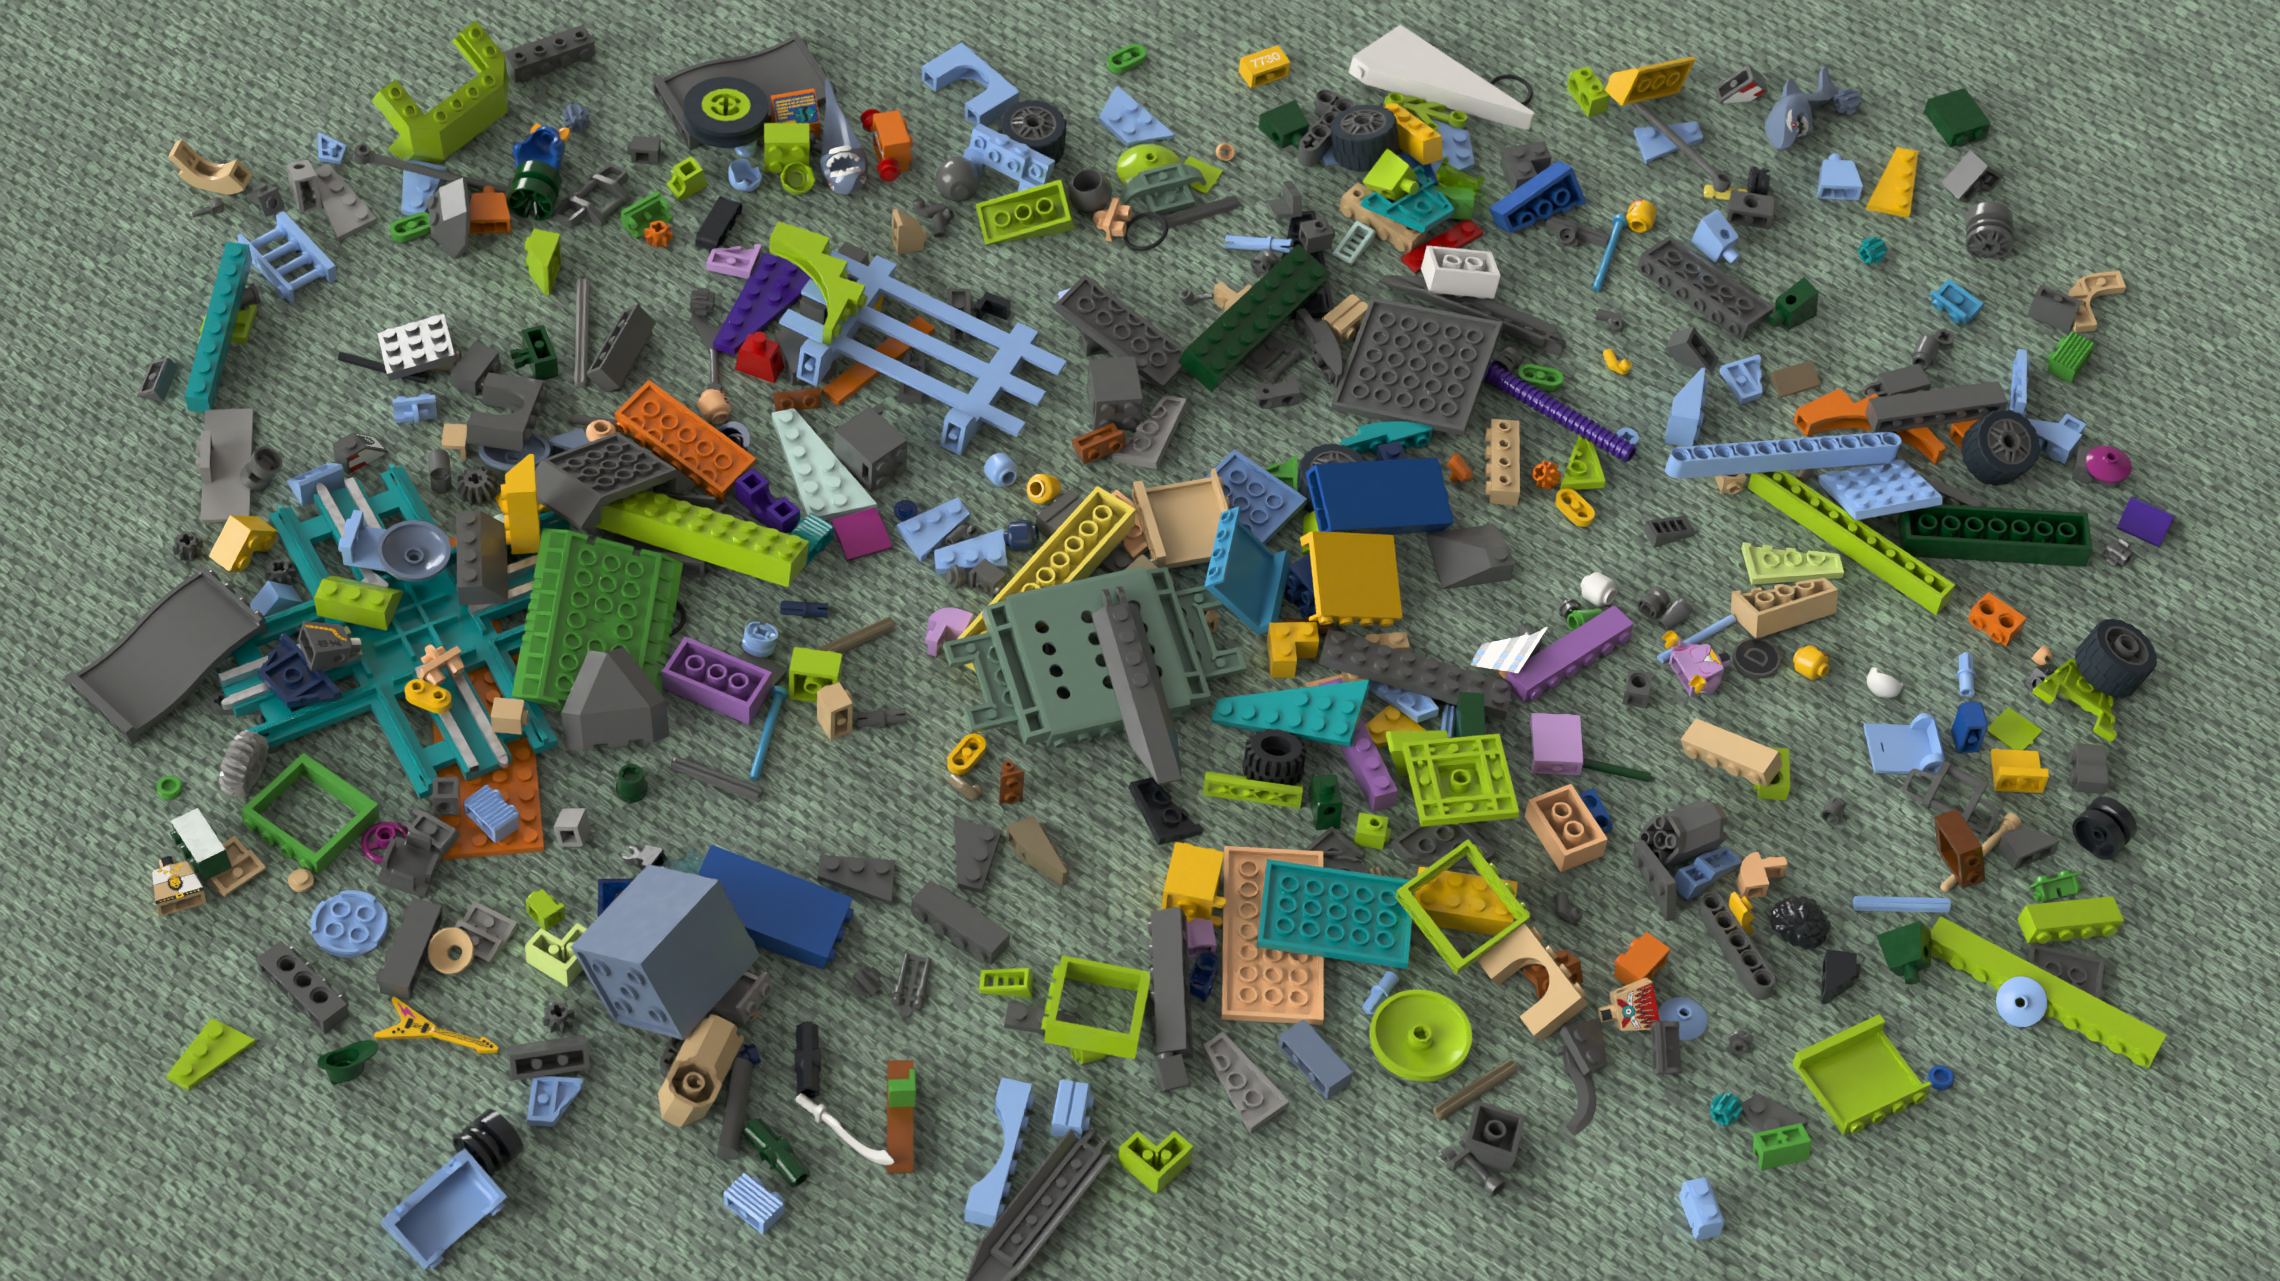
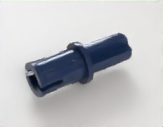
[780,599,828,619]

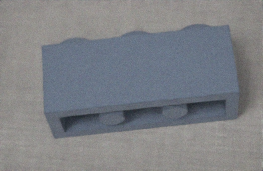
[1278,1019,1353,1100]

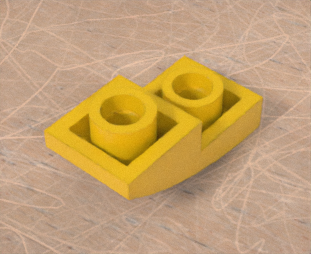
[1729,892,1755,935]

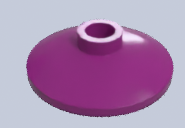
[2085,446,2132,483]

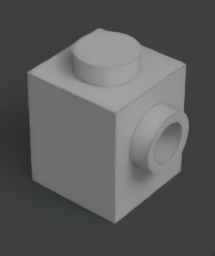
[554,808,591,847]

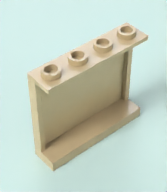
[1132,468,1230,569]

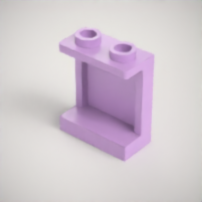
[1529,713,1583,775]

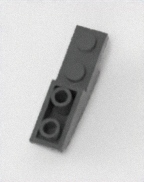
[1294,308,1342,388]

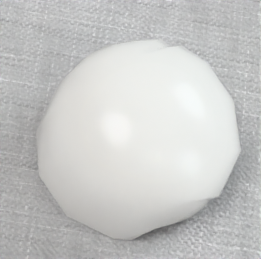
[1867,667,1903,699]

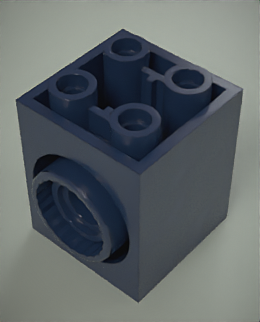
[1285,554,1316,619]

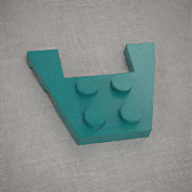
[1361,165,1455,233]

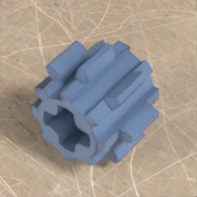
[1833,88,1862,115]
[562,102,591,132]

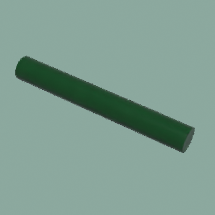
[1582,758,1651,782]

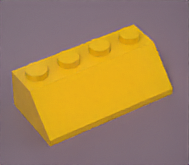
[1605,57,1696,106]
[501,454,541,554]

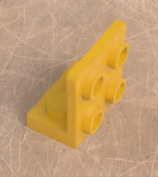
[1990,749,2049,793]

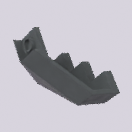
[561,647,669,751]

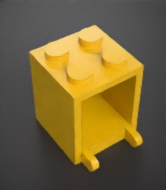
[1161,842,1226,928]

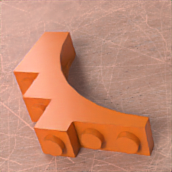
[1793,388,1946,464]

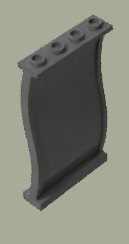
[652,31,836,150]
[65,565,268,745]

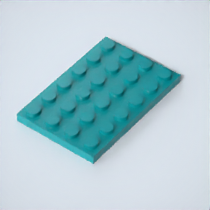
[1257,859,1414,969]

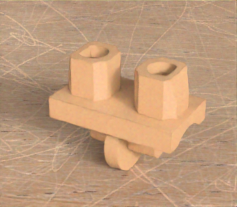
[1093,198,1132,242]
[418,645,465,686]

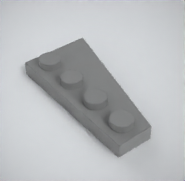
[314,163,377,242]

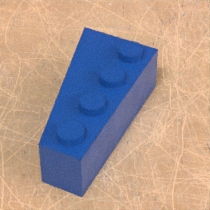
[1489,161,1587,233]

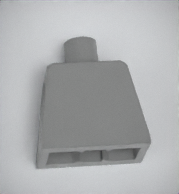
[286,160,322,213]

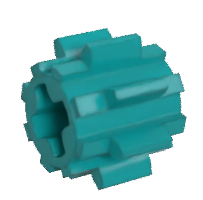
[1858,237,1888,264]
[1709,1092,1743,1126]

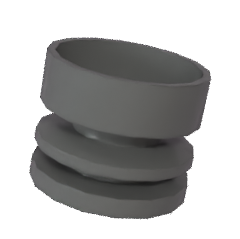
[1966,202,2013,260]

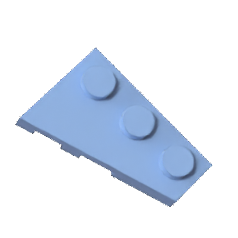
[1634,121,1703,164]
[402,157,447,216]
[897,497,970,562]
[934,529,1007,574]

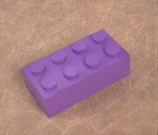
[662,637,772,725]

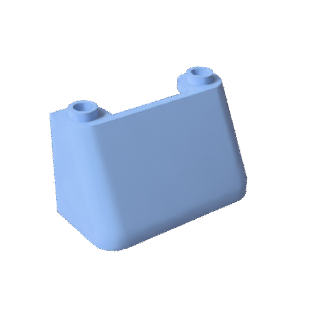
[379,1149,507,1269]

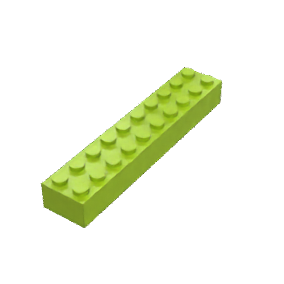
[594,490,809,587]

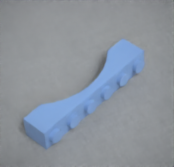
[964,1077,1035,1227]

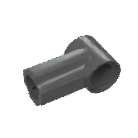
[428,449,452,494]

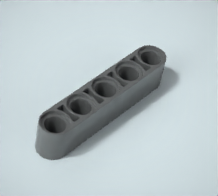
[1698,892,1775,1000]

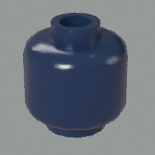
[1003,520,1039,552]

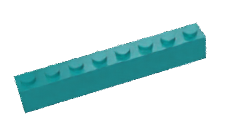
[185,242,252,412]

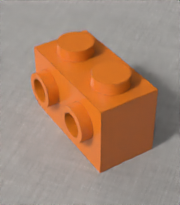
[1613,932,1671,985]

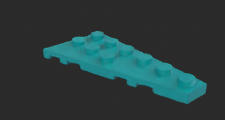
[1211,680,1371,747]

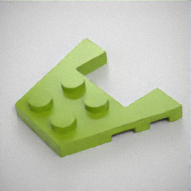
[2032,658,2117,743]

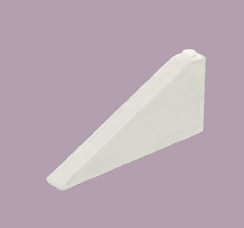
[1349,25,1535,130]

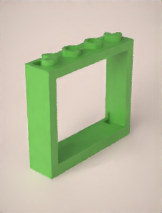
[241,753,380,875]

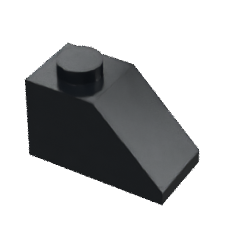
[1821,949,1861,1004]

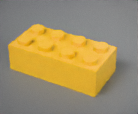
[1412,867,1518,936]

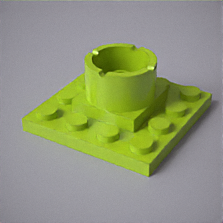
[1402,734,1519,827]

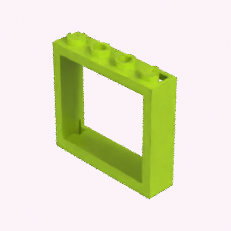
[1395,839,1530,976]
[1041,955,1151,1060]

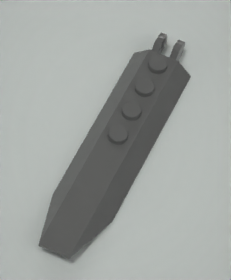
[1379,275,1567,355]
[1091,586,1182,785]
[965,1128,1113,1281]

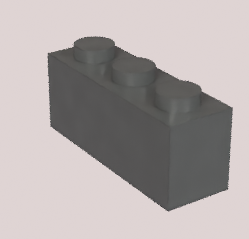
[507,1035,590,1080]

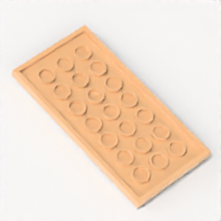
[1221,846,1324,1025]

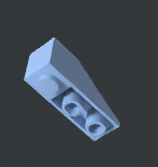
[2028,419,2082,464]

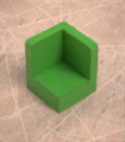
[888,1069,916,1107]

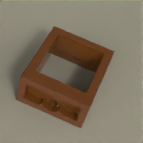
[1934,809,1985,889]

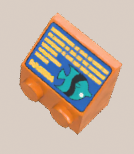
[771,88,820,137]

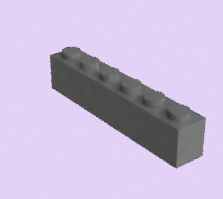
[1865,381,2008,433]
[1148,907,1193,1059]

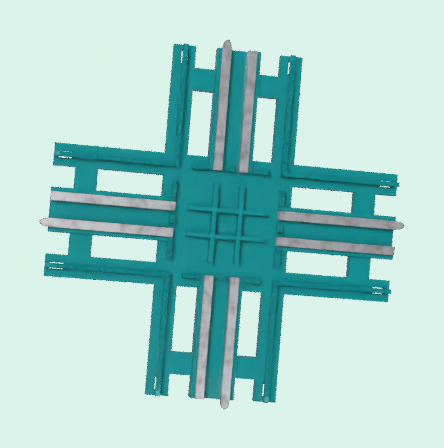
[217,463,593,799]

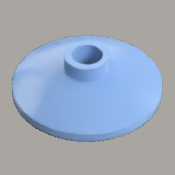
[1996,977,2047,1027]
[1658,997,1708,1040]

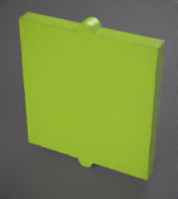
[1183,156,1223,195]
[1986,707,2043,750]

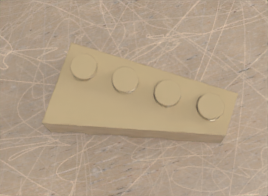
[1731,578,1838,639]

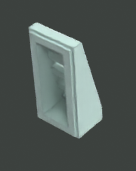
[1332,220,1375,265]

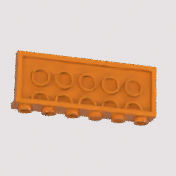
[615,380,756,503]

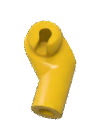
[1603,349,1632,375]

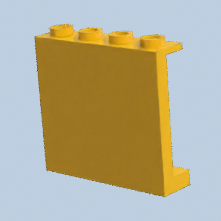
[1300,531,1403,627]

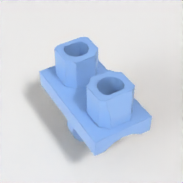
[392,393,437,425]

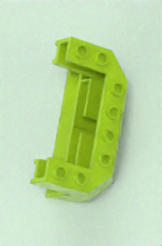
[372,20,509,164]

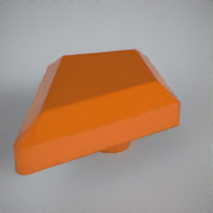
[1446,453,1473,483]

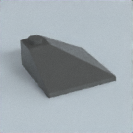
[1425,524,1514,589]

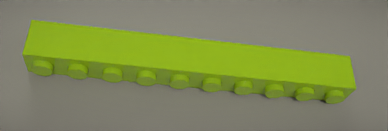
[1748,471,1955,615]
[1931,916,2167,1068]

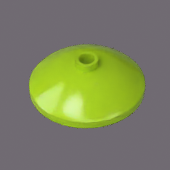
[1117,144,1182,186]

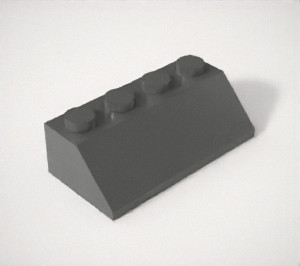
[456,511,508,606]

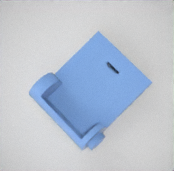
[1863,713,1946,774]

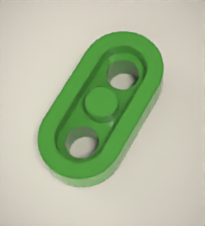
[1107,44,1147,74]
[390,212,431,242]
[1517,364,1563,391]

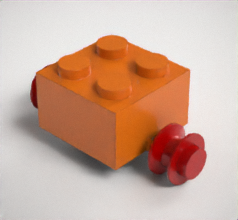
[860,109,913,182]

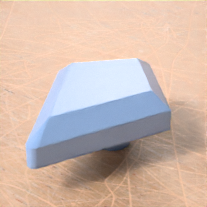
[318,133,347,165]

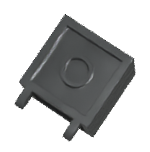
[1087,356,1147,430]
[834,405,907,493]

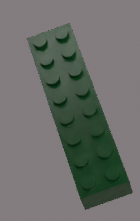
[1178,244,1331,392]
[1898,504,2093,567]

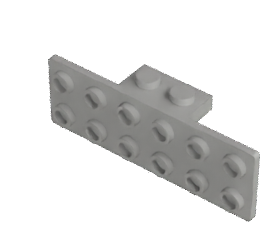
[196,408,253,523]

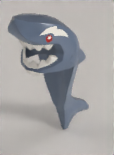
[1765,67,1841,152]
[820,79,868,194]

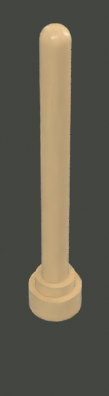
[1940,813,2022,892]

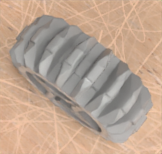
[219,730,269,798]

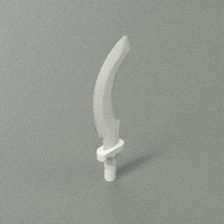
[795,1093,895,1165]

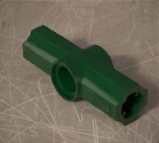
[743,1118,810,1188]

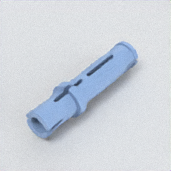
[1225,234,1293,253]

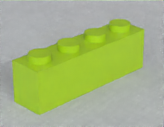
[2017,896,2124,944]

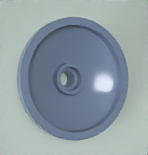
[479,432,550,472]
[377,520,451,582]

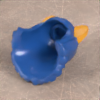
[512,124,570,172]

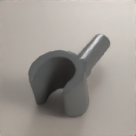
[192,197,224,217]
[1180,289,1214,306]

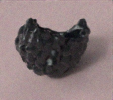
[1770,896,1831,950]

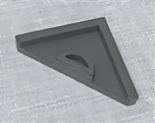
[1304,826,1366,859]

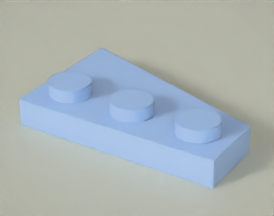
[1368,679,1439,723]

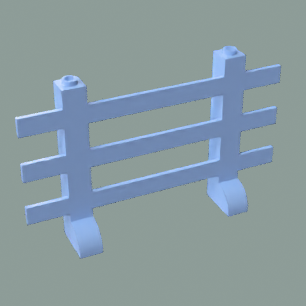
[779,250,1066,456]

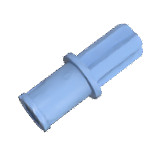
[1957,652,1976,697]
[1362,971,1399,1016]

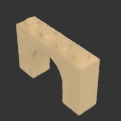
[1477,923,1588,1041]

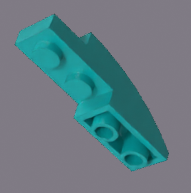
[1340,421,1433,455]

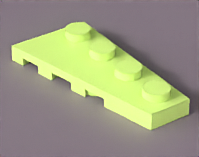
[1741,542,1844,585]

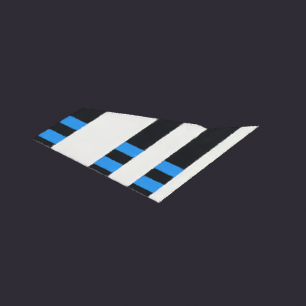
[1471,627,1548,673]

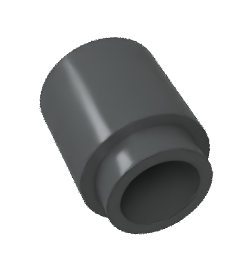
[1912,336,1940,370]

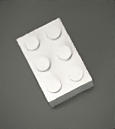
[1421,246,1500,299]

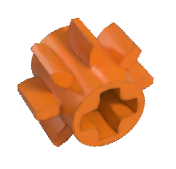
[644,221,673,249]
[1532,460,1562,490]

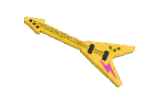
[374,997,499,1054]

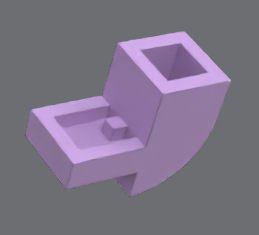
[925,607,973,657]

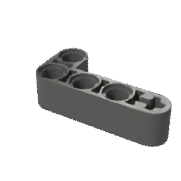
[1298,89,1354,167]

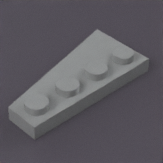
[1112,395,1187,469]
[1203,1032,1290,1133]

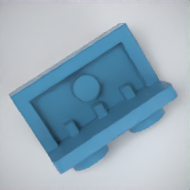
[1930,279,1984,326]

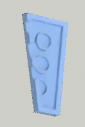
[2010,349,2030,417]

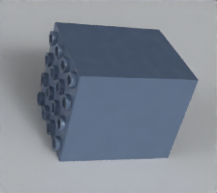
[571,864,760,1040]

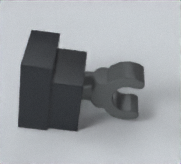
[622,845,668,871]

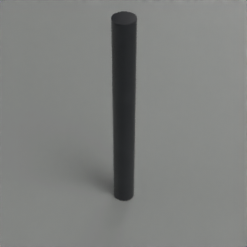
[338,352,428,384]

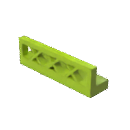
[1203,771,1303,809]

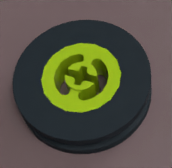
[684,77,768,148]

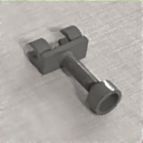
[1440,1132,1506,1197]

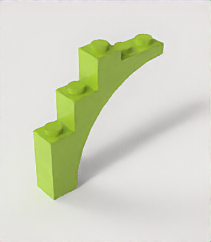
[769,221,867,345]

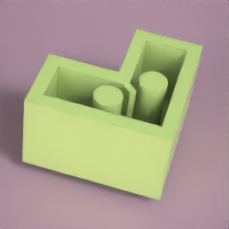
[525,923,587,987]

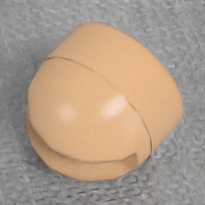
[1216,143,1235,161]
[2031,645,2053,665]

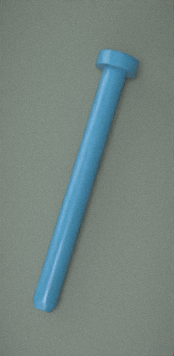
[1593,214,1628,292]
[750,686,788,781]

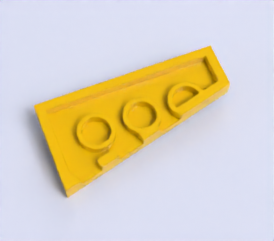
[1865,147,1918,218]

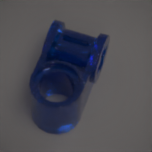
[1189,951,1219,1003]

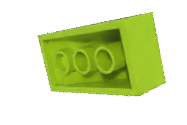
[975,179,1076,245]

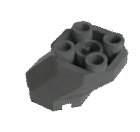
[1639,801,1728,866]

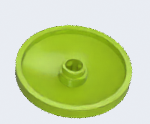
[1369,989,1472,1082]

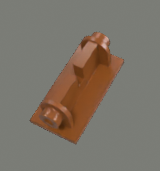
[773,387,822,412]
[999,760,1025,804]

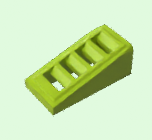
[979,968,1034,998]

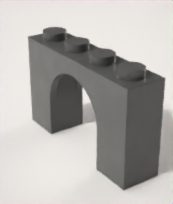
[467,372,547,451]

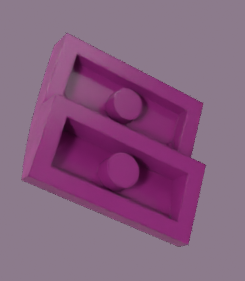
[830,507,892,562]

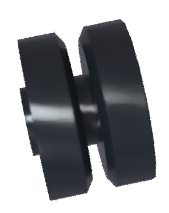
[2072,797,2137,860]

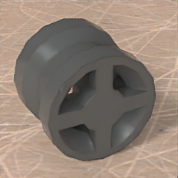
[1250,249,1279,276]

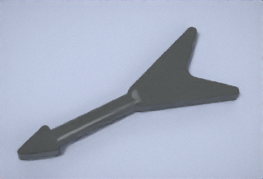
[691,315,725,391]

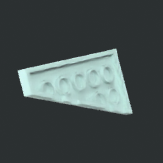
[772,408,877,521]

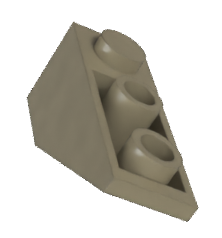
[1006,816,1069,886]

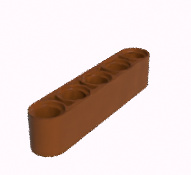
[887,1060,914,1173]

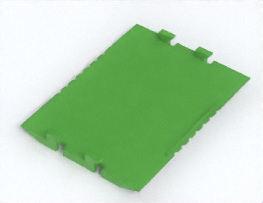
[512,528,683,714]

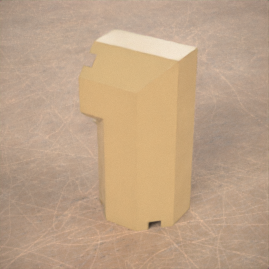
[658,1015,744,1127]

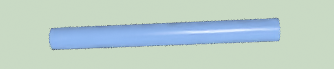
[1657,614,1736,664]

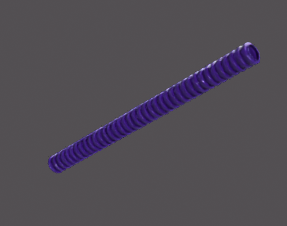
[1485,362,1636,463]

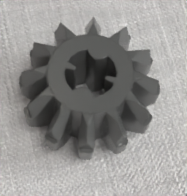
[456,466,498,506]

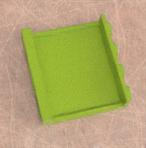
[1792,1014,1931,1135]

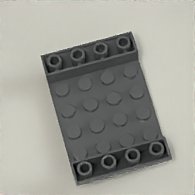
[535,432,695,530]

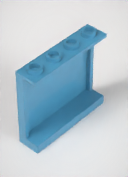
[1204,506,1292,635]

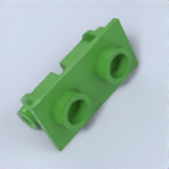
[2028,869,2083,902]

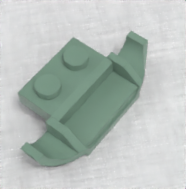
[1120,162,1206,215]

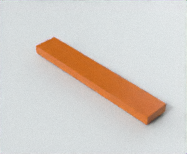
[822,316,935,406]

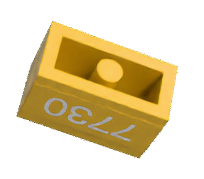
[1239,45,1291,89]

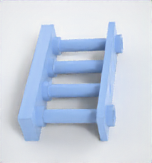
[237,211,337,304]

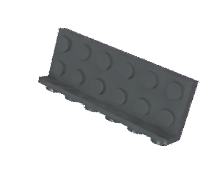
[1636,236,1775,342]
[1053,274,1186,390]

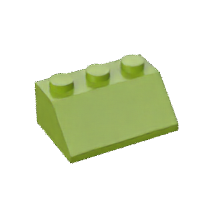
[314,576,403,631]

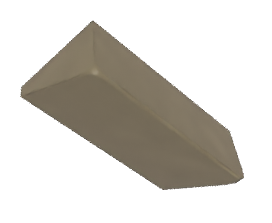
[1770,360,1821,398]

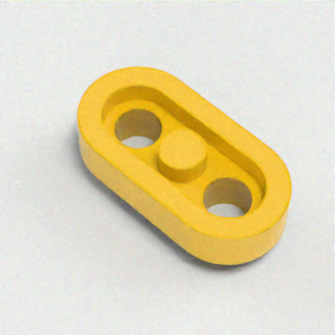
[1555,488,1595,527]
[405,679,452,714]
[947,733,986,775]

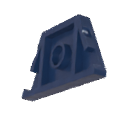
[258,633,342,708]

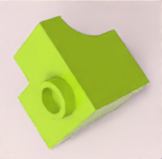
[667,156,708,201]

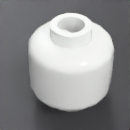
[1581,572,1617,607]

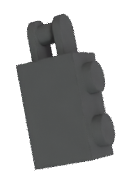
[1863,364,1931,397]

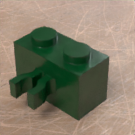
[510,325,558,380]

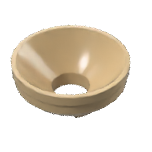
[428,927,475,974]

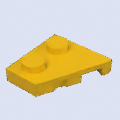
[1365,705,1426,748]

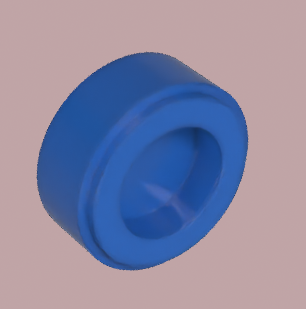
[1927,1065,1954,1090]

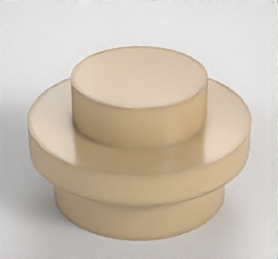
[288,869,314,892]

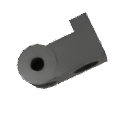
[1256,375,1300,409]

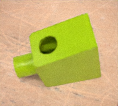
[1362,149,1419,201]

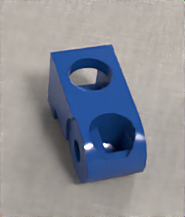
[1578,788,1612,834]

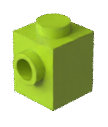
[1354,812,1392,850]

